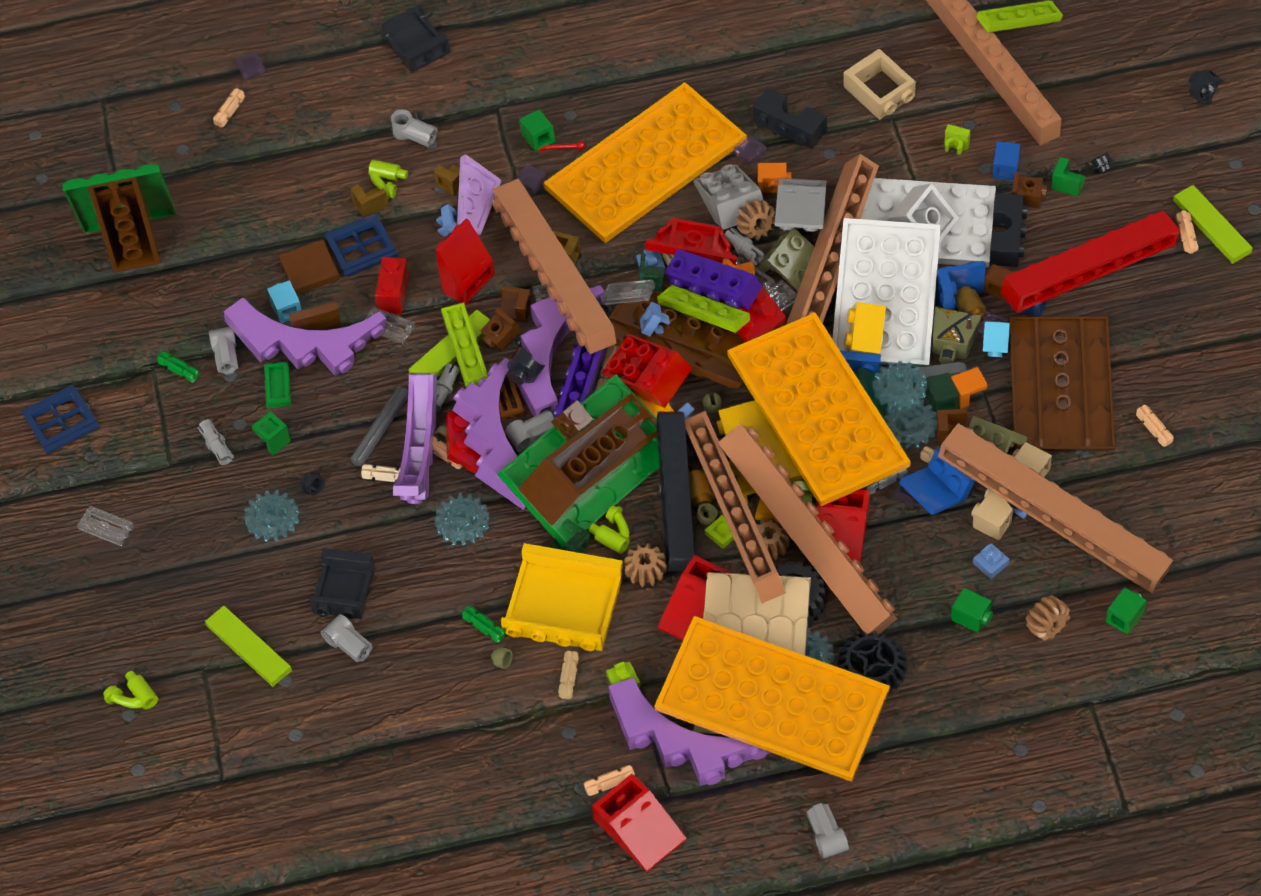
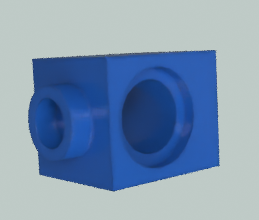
[993,142,1020,181]

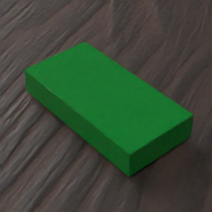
[264,361,291,409]

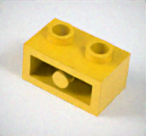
[844,302,886,354]

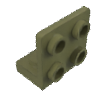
[756,228,814,291]
[969,416,1028,454]

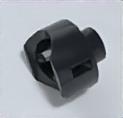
[1188,70,1224,106]
[507,347,545,385]

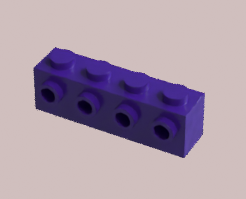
[664,249,762,310]
[554,342,606,418]

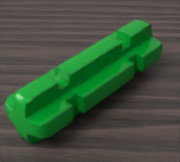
[157,351,200,382]
[462,606,506,643]

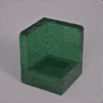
[638,253,664,292]
[925,373,959,416]
[550,519,590,554]

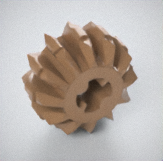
[735,198,775,241]
[756,518,790,561]
[624,544,667,588]
[1026,595,1070,641]

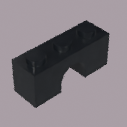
[753,87,827,149]
[989,193,1028,267]

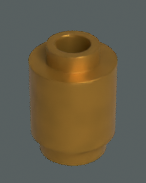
[954,286,986,319]
[689,470,715,508]

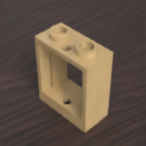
[844,49,915,120]

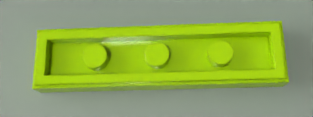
[976,0,1063,33]
[1173,185,1253,264]
[657,285,750,333]
[441,302,488,388]
[409,310,490,378]
[205,606,292,687]

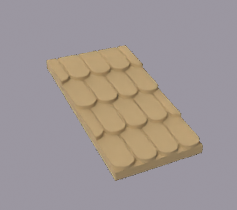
[694,572,811,734]

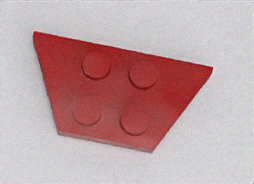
[645,218,737,265]
[720,286,786,342]
[445,411,481,474]

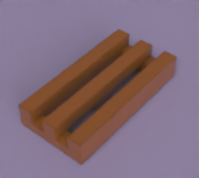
[499,372,525,422]

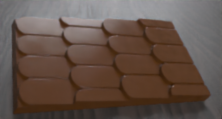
[608,276,745,388]
[1009,316,1115,451]

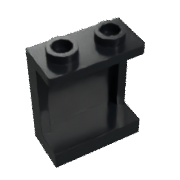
[381,5,451,73]
[310,548,375,619]

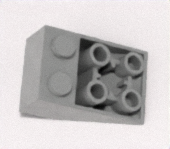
[693,164,763,230]
[775,178,827,231]

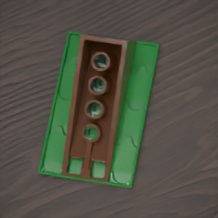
[62,164,176,273]
[497,374,659,549]

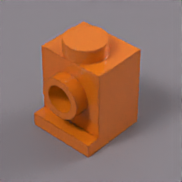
[758,163,791,196]

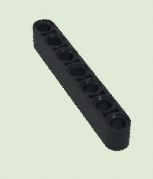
[656,411,694,571]

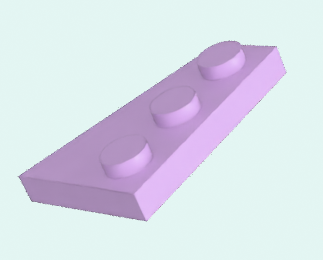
[457,154,502,236]

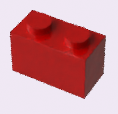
[375,257,409,314]

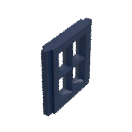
[324,213,398,277]
[21,385,100,454]

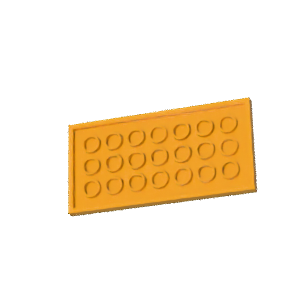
[544,82,747,243]
[727,313,910,506]
[655,616,890,782]

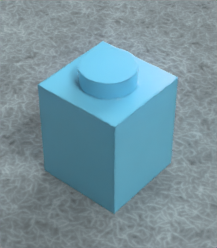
[267,280,301,323]
[983,321,1010,357]

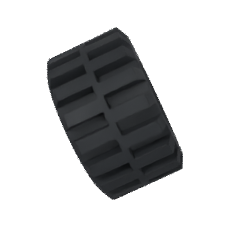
[776,561,825,628]

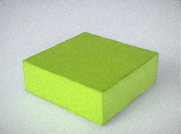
[705,514,734,549]

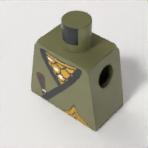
[932,307,981,364]

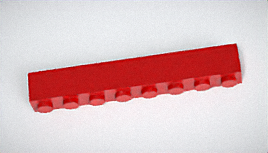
[1001,211,1180,313]

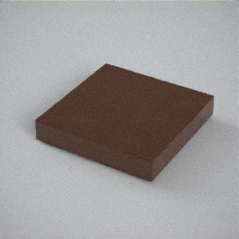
[279,240,340,295]
[289,301,341,330]

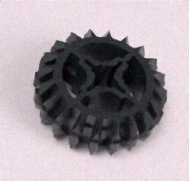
[837,631,907,695]

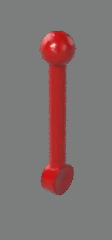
[538,141,585,152]

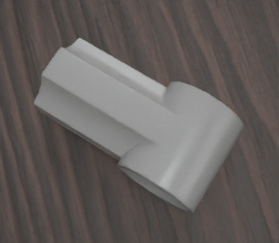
[391,109,438,147]
[209,327,238,375]
[505,410,555,453]
[321,614,373,662]
[807,803,849,859]

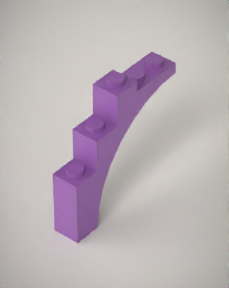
[515,285,605,417]
[224,298,386,376]
[452,358,526,510]
[393,373,437,504]
[609,678,771,786]

